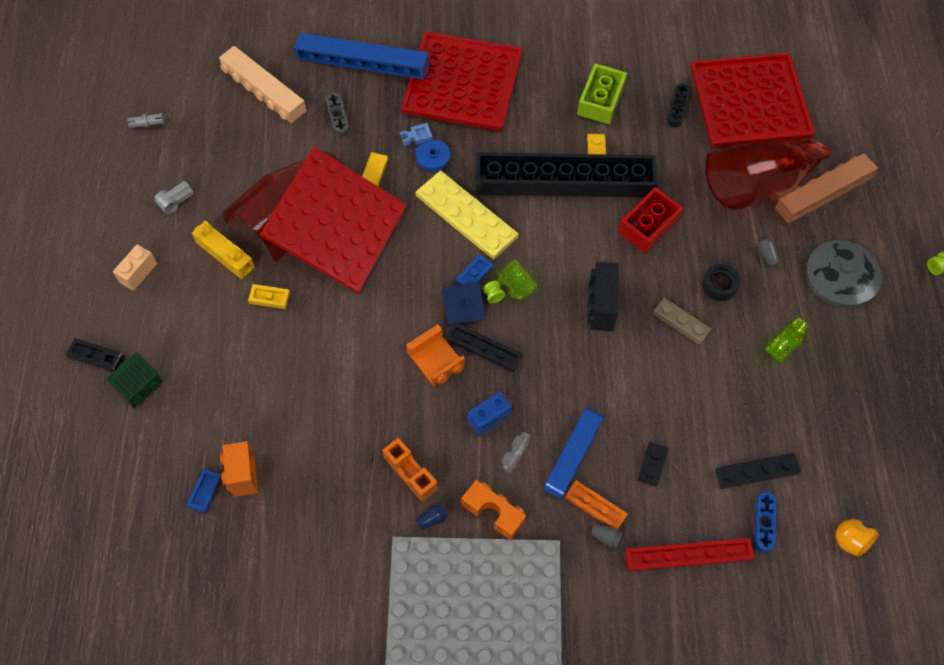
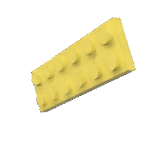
[416,170,519,260]

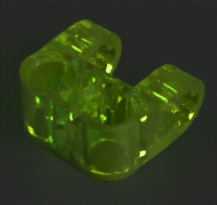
[764,318,809,363]

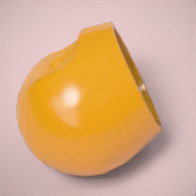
[836,519,879,557]

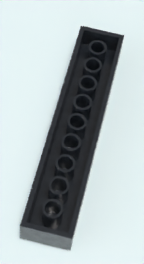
[476,152,658,197]

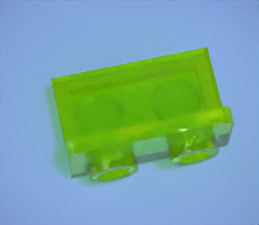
[495,259,539,302]

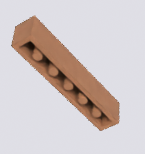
[775,153,878,224]

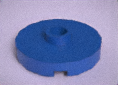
[415,140,451,172]

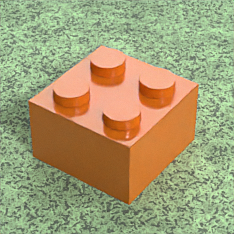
[220,441,258,497]

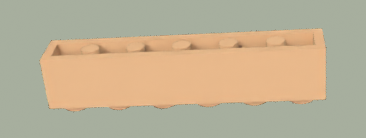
[219,46,306,123]

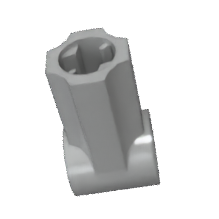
[154,181,194,214]

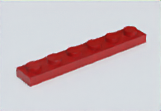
[625,538,755,572]

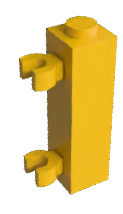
[192,221,255,280]

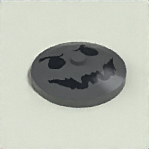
[805,240,882,308]

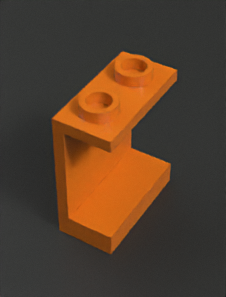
[406,324,465,387]

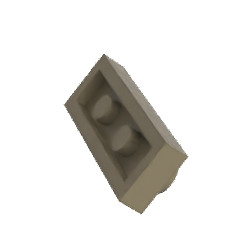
[653,298,712,345]

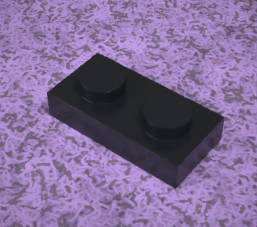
[637,442,669,487]

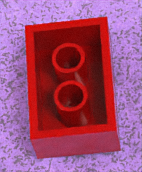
[618,187,684,254]

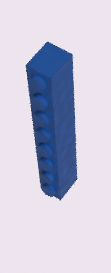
[294,33,430,79]

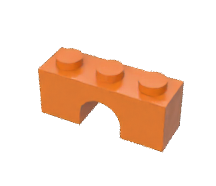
[382,438,438,503]
[461,480,526,539]

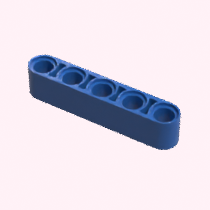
[543,407,605,500]

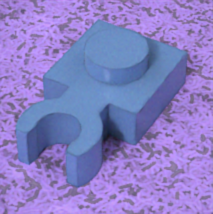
[400,123,432,146]

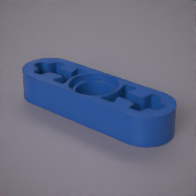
[754,492,777,553]

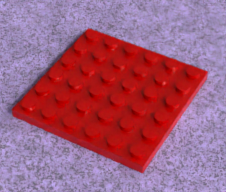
[401,31,523,132]
[690,53,815,148]
[259,147,407,294]

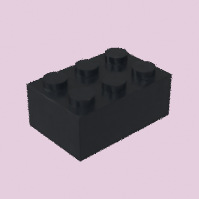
[587,262,619,331]

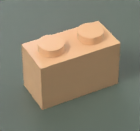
[113,244,157,291]

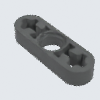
[326,92,350,137]

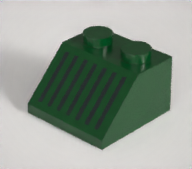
[107,352,163,409]

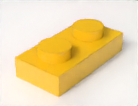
[587,134,606,154]
[248,284,290,309]

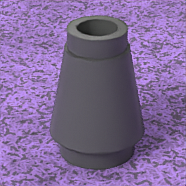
[757,238,780,267]
[591,524,624,549]

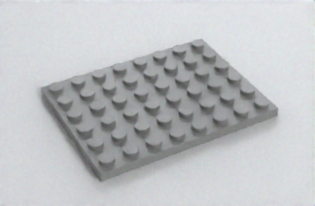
[385,537,562,665]

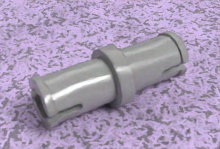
[127,113,165,129]

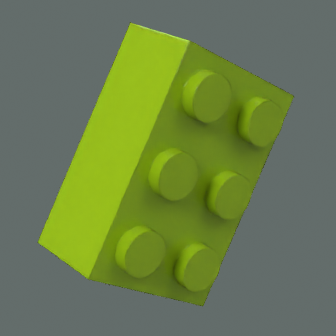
[577,64,627,125]

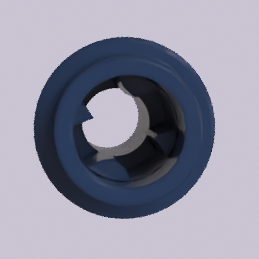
[416,503,448,530]

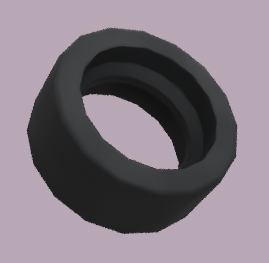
[702,264,740,301]

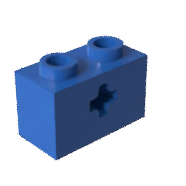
[468,391,512,436]

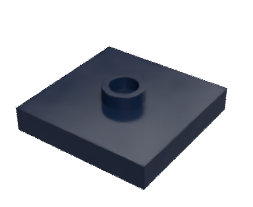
[442,282,485,326]

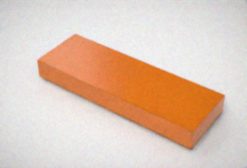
[564,480,628,529]

